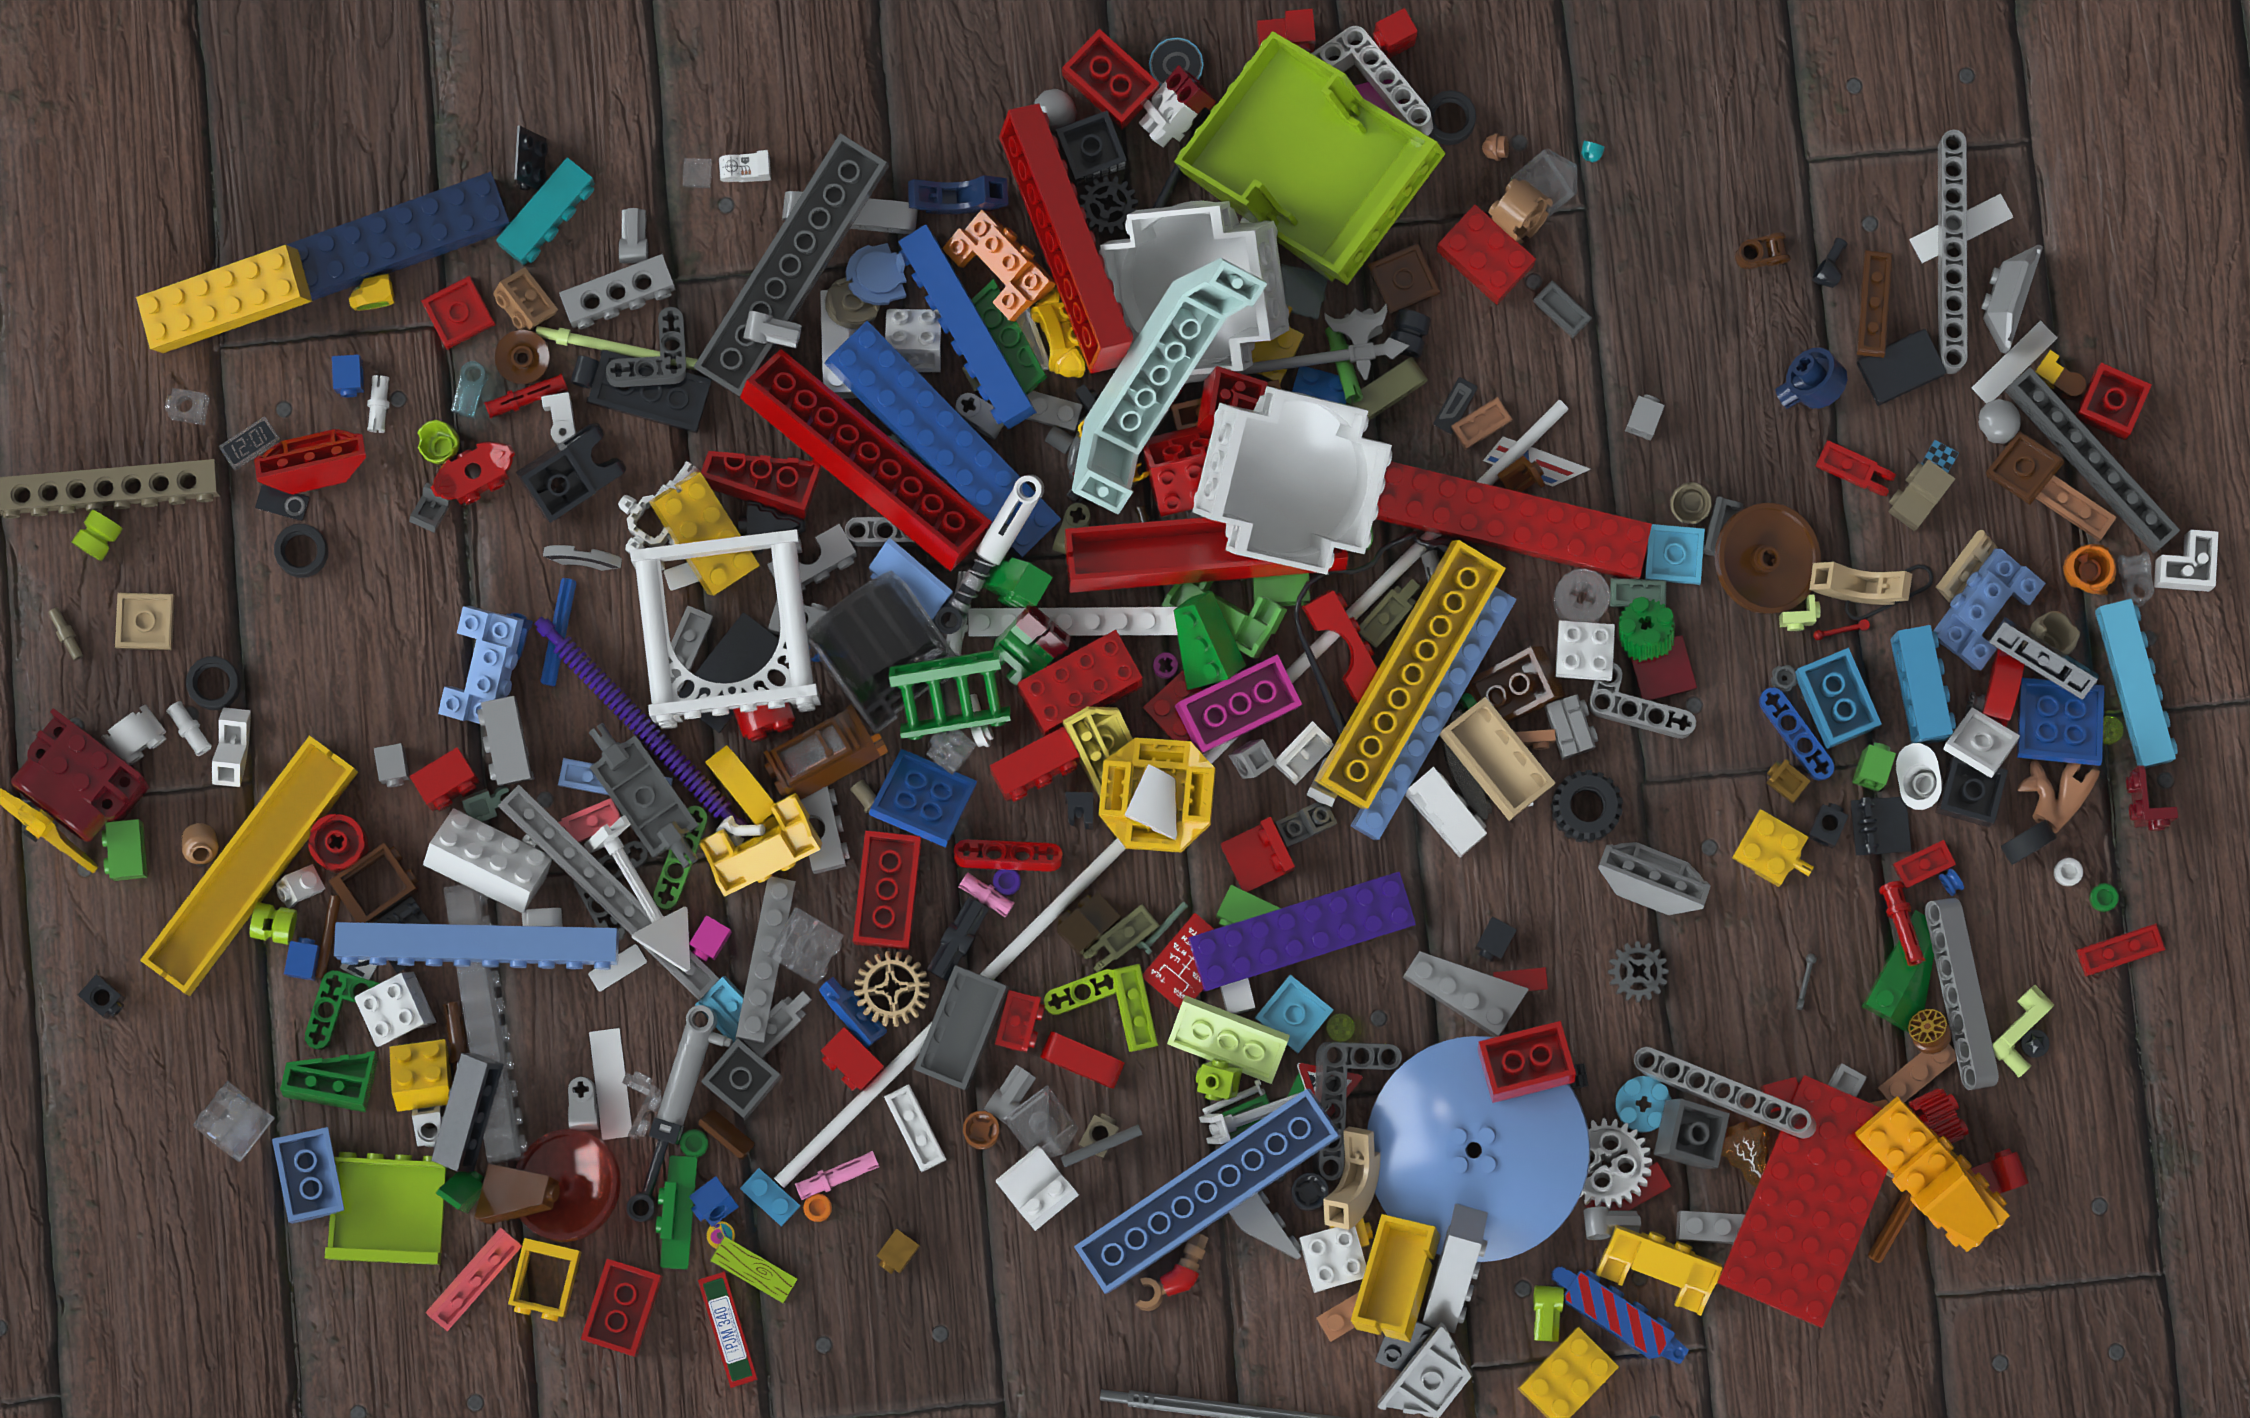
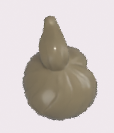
[2022,611,2081,655]

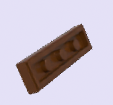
[1856,250,1893,358]

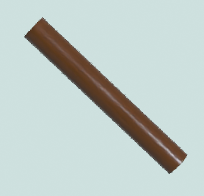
[315,895,341,979]

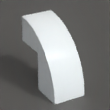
[212,708,251,787]

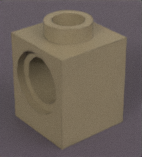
[1079,1113,1119,1159]

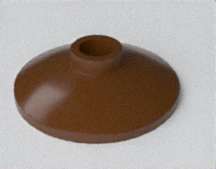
[494,330,550,384]

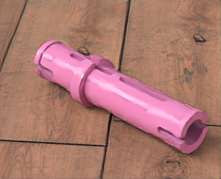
[795,1151,879,1200]

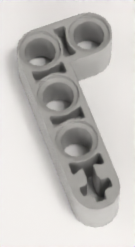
[1588,663,1696,739]

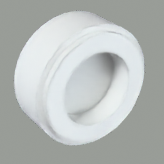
[2054,858,2083,886]

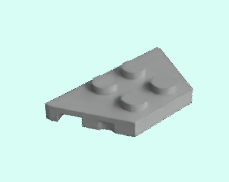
[1377,1322,1472,1418]

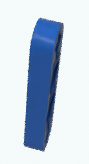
[1759,687,1834,781]

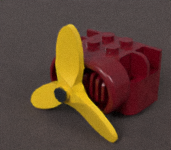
[0,708,150,873]

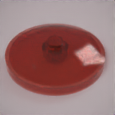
[516,1129,621,1242]

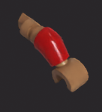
[1135,1233,1208,1311]

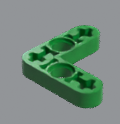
[305,970,380,1050]

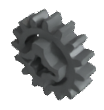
[1607,941,1669,1003]

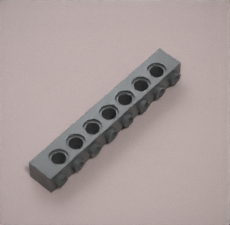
[2005,367,2180,554]

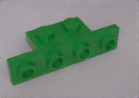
[656,1155,698,1270]

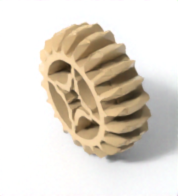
[854,951,930,1027]

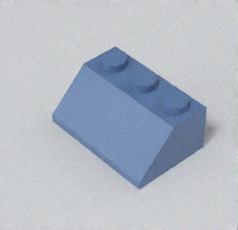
[869,538,954,625]
[272,1127,345,1224]

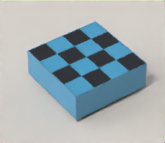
[1921,440,1959,473]

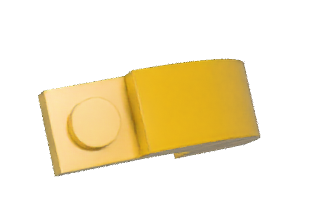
[705,745,779,832]

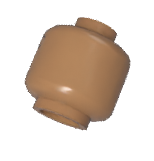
[181,823,219,865]

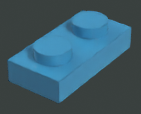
[740,1168,800,1227]

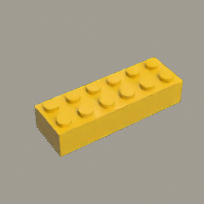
[136,245,312,353]

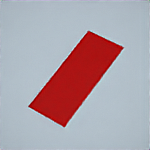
[1493,967,1548,991]

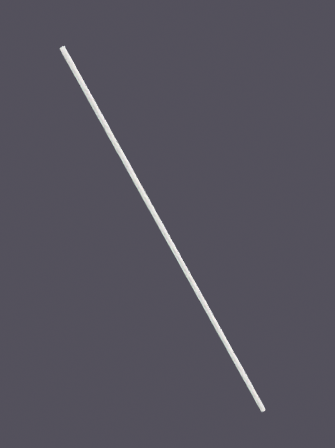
[774,400,1569,1188]

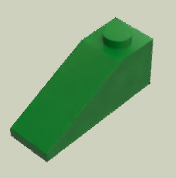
[436,1170,485,1214]

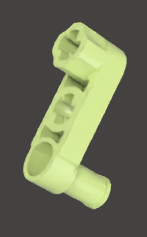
[1992,985,2054,1078]

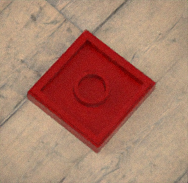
[421,276,495,350]

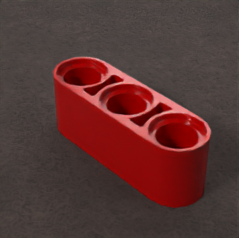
[1040,1031,1125,1089]

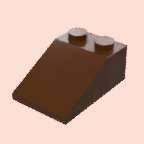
[1465,646,1566,724]

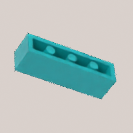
[496,157,595,266]

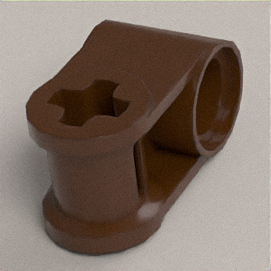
[1735,232,1791,269]

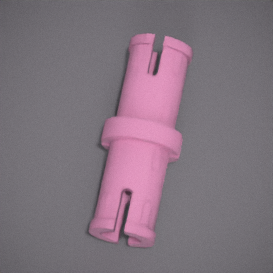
[959,872,1014,918]

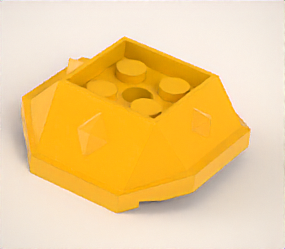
[1099,738,1216,852]

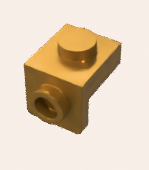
[1766,758,1810,803]

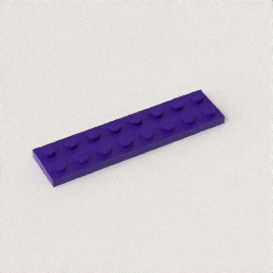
[1188,871,1416,991]

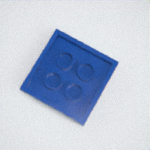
[2017,678,2104,766]
[869,749,977,848]

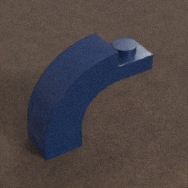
[908,175,1008,214]

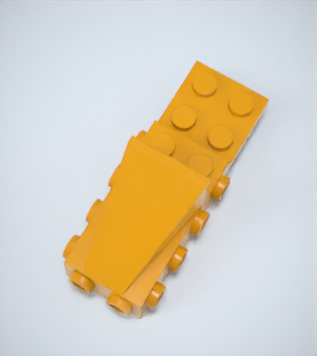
[1855,1096,2010,1252]

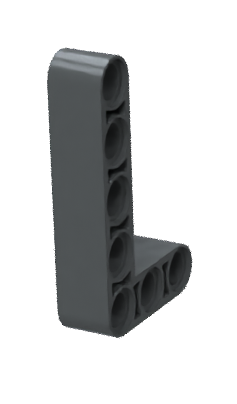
[1312,1042,1402,1181]

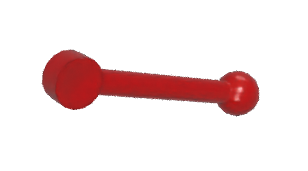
[1813,619,1870,641]

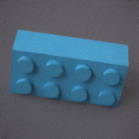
[1890,625,1956,745]

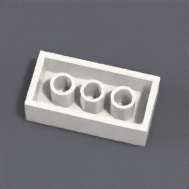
[423,808,552,913]

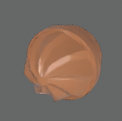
[1482,133,1509,161]

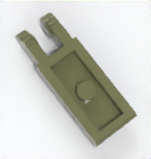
[1083,904,1160,973]

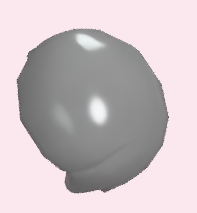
[1034,89,1077,133]
[1978,399,2021,444]

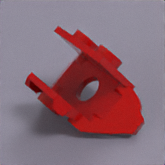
[431,442,515,505]

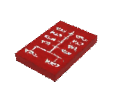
[1142,913,1214,1010]

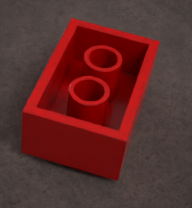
[1062,29,1160,130]
[1436,204,1536,305]
[990,726,1080,802]
[1478,1021,1576,1103]
[581,1259,663,1357]

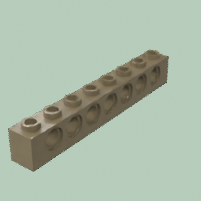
[0,459,221,519]

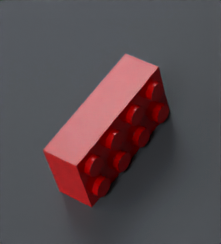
[853,830,922,950]

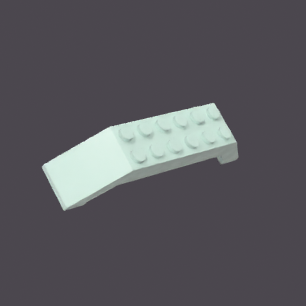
[1072,258,1267,514]

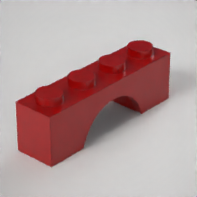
[1301,590,1380,703]

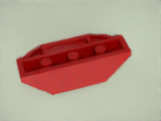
[254,429,366,495]

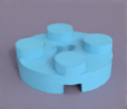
[1615,1076,1671,1133]

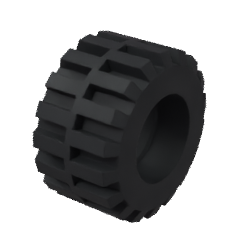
[1551,770,1623,843]

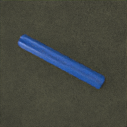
[541,578,576,686]

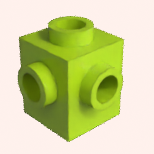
[1196,1059,1242,1101]

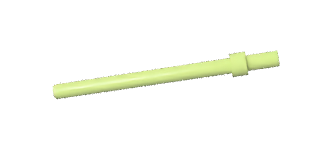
[536,326,698,370]

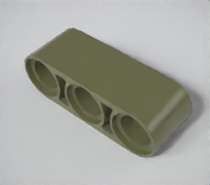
[1349,357,1428,420]

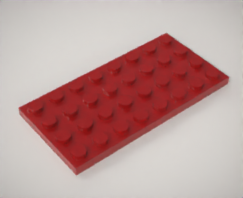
[1717,1075,1888,1328]

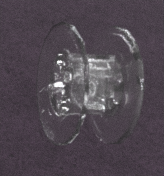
[1553,569,1610,623]

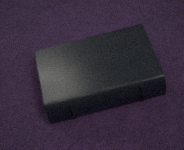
[1856,328,1947,406]

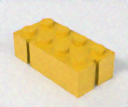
[649,471,760,596]
[1351,1214,1441,1342]

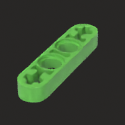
[653,806,708,910]

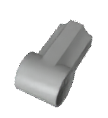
[619,208,648,263]
[743,311,802,348]
[984,1065,1036,1125]
[1583,1206,1641,1240]

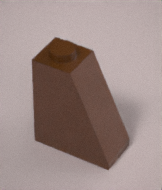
[474,1164,560,1225]

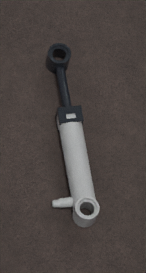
[626,1005,733,1222]

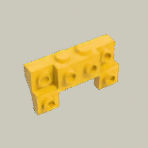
[699,793,822,896]
[1595,1225,1723,1316]

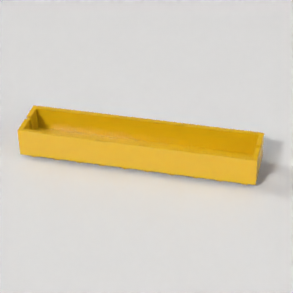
[140,735,358,996]

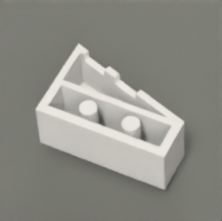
[1405,767,1487,858]

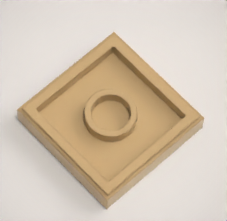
[115,593,175,650]

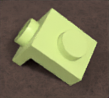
[1779,595,1820,631]

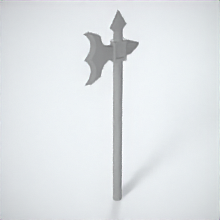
[1185,304,1409,383]

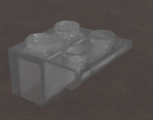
[193,1081,274,1162]

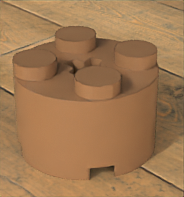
[1488,179,1553,244]

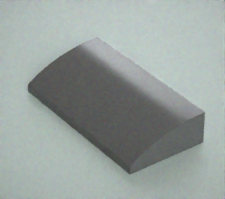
[914,965,1009,1090]

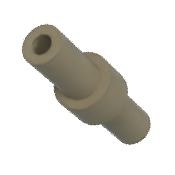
[48,607,83,661]

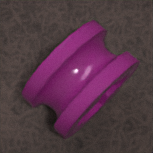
[1153,653,1178,679]

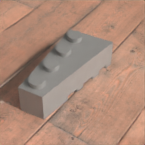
[1422,1204,1488,1333]

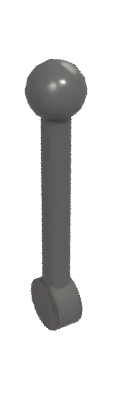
[1796,953,1817,1010]

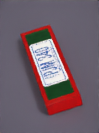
[698,1271,758,1388]

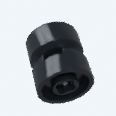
[1390,309,1432,358]
[1291,1173,1328,1211]

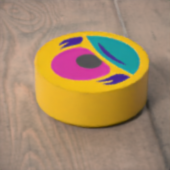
[707,1221,735,1249]

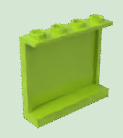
[325,1152,447,1265]

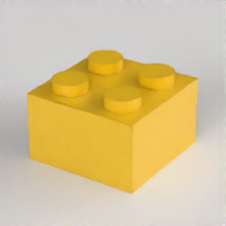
[389,1039,452,1112]

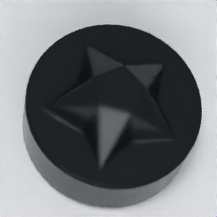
[2020,1030,2049,1058]

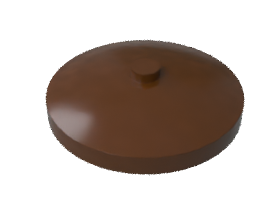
[1715,503,1821,614]

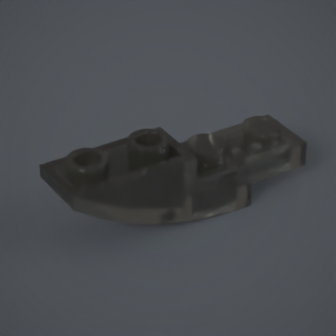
[1442,710,1492,822]

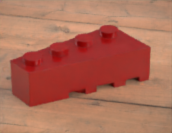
[701,451,822,520]

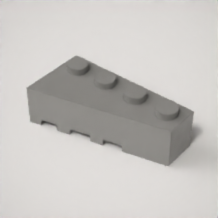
[1403,951,1529,1037]

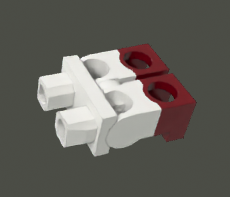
[1139,65,1217,148]

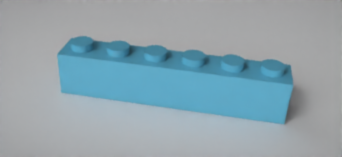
[2095,599,2178,768]

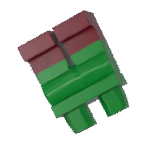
[992,606,1070,686]

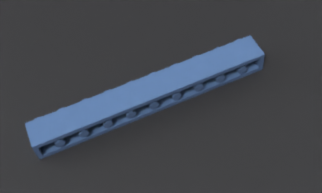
[1350,587,1517,840]
[334,922,619,970]

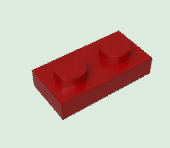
[1892,840,1956,889]

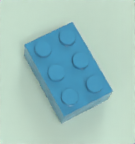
[1795,648,1882,749]

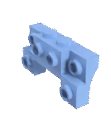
[438,606,524,724]

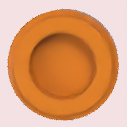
[804,1193,832,1222]

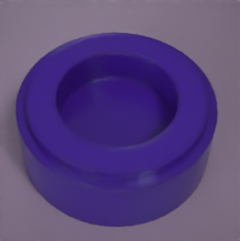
[993,869,1021,896]

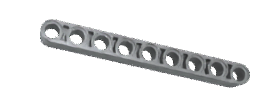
[1938,130,1967,374]

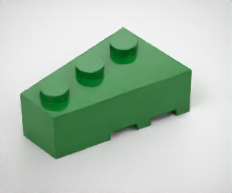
[983,557,1053,608]
[1173,591,1246,690]
[280,1051,378,1112]

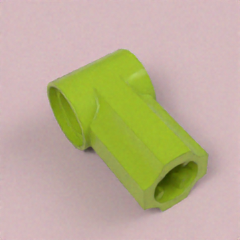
[1533,1285,1564,1342]

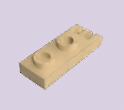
[1936,530,1997,603]

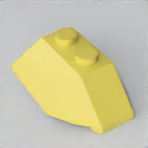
[1063,707,1133,797]

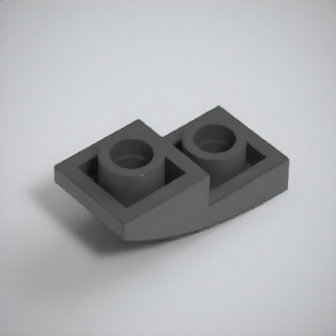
[1274,802,1338,848]

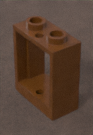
[329,843,419,923]

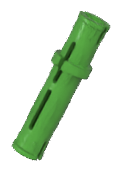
[1325,326,1363,403]

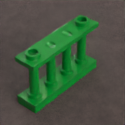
[889,649,1011,740]

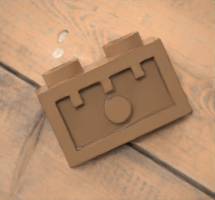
[493,267,558,331]

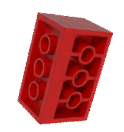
[1142,426,1212,517]
[1018,630,1143,737]

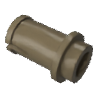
[850,779,876,813]

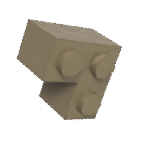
[1888,459,1955,532]

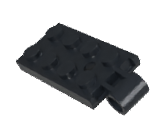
[570,350,712,433]

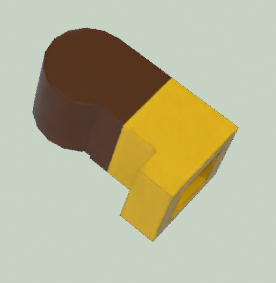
[2035,350,2086,400]

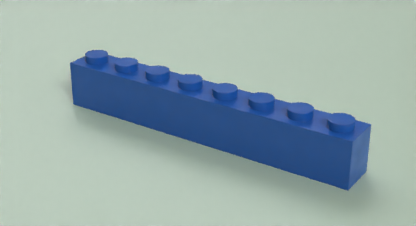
[898,225,1037,429]

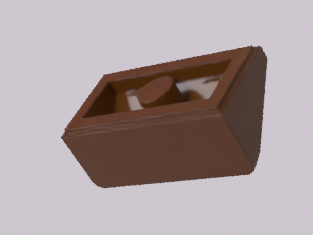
[699,1109,755,1160]

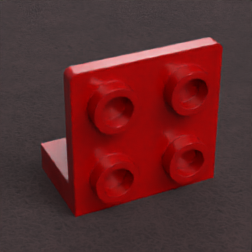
[1221,817,1295,893]

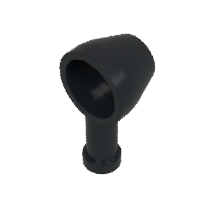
[1811,237,1848,288]

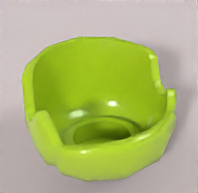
[418,420,460,465]

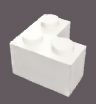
[2154,530,2218,592]

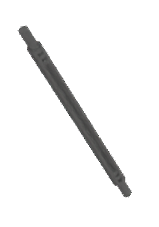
[1100,1389,1346,1418]

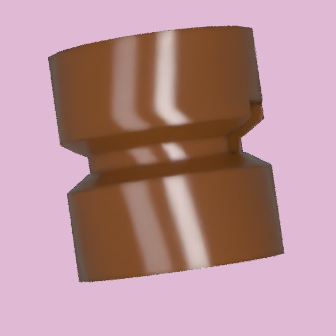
[963,1111,1000,1149]

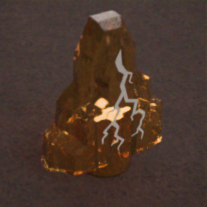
[1721,1121,1770,1189]

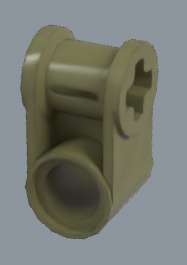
[1052,503,1091,554]

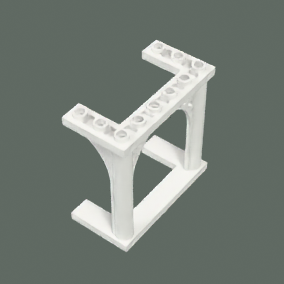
[630,529,821,729]

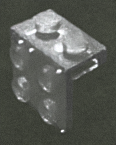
[622,1071,663,1141]

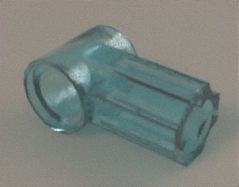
[451,361,488,418]

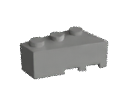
[477,696,535,786]

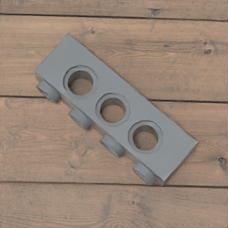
[559,254,676,329]

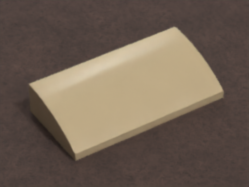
[1439,697,1555,821]

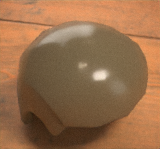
[1670,482,1712,524]

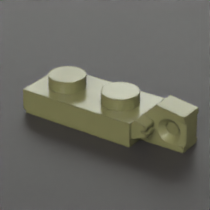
[1358,579,1420,649]

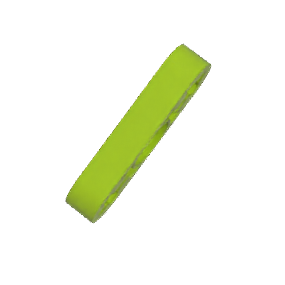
[1044,969,1116,1015]

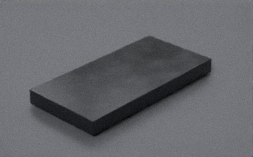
[678,612,787,734]

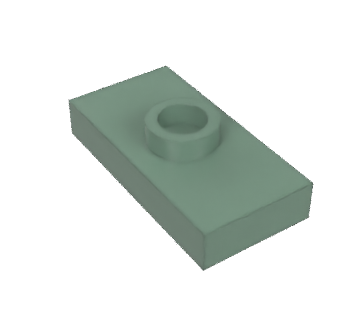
[1609,578,1666,608]

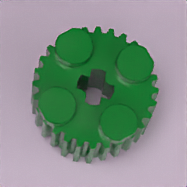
[1619,597,1675,662]

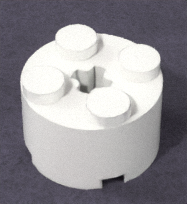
[101,705,166,765]

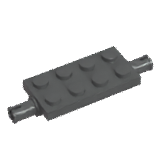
[589,723,700,869]

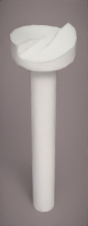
[1202,1079,1265,1115]

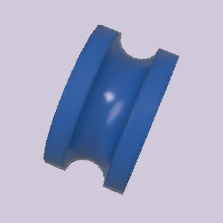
[1939,868,1964,896]

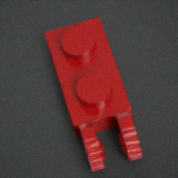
[1815,440,1896,496]

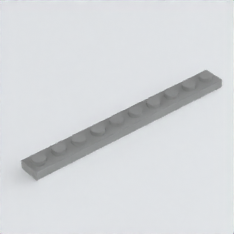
[498,785,719,1000]

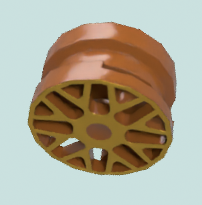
[1908,1009,1952,1054]

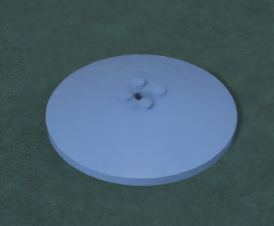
[1367,1036,1590,1262]

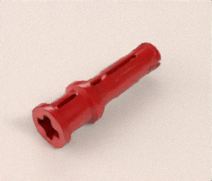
[1879,881,1925,966]

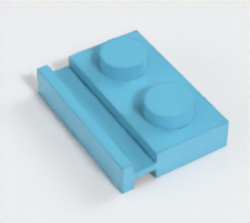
[695,976,744,1043]

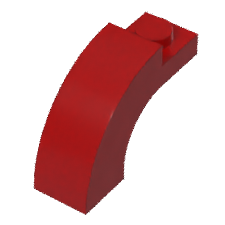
[1982,648,2024,727]

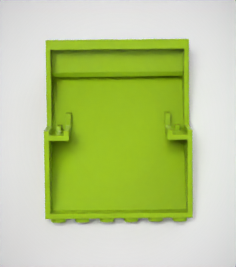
[1174,31,1445,285]

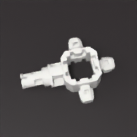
[618,461,700,553]

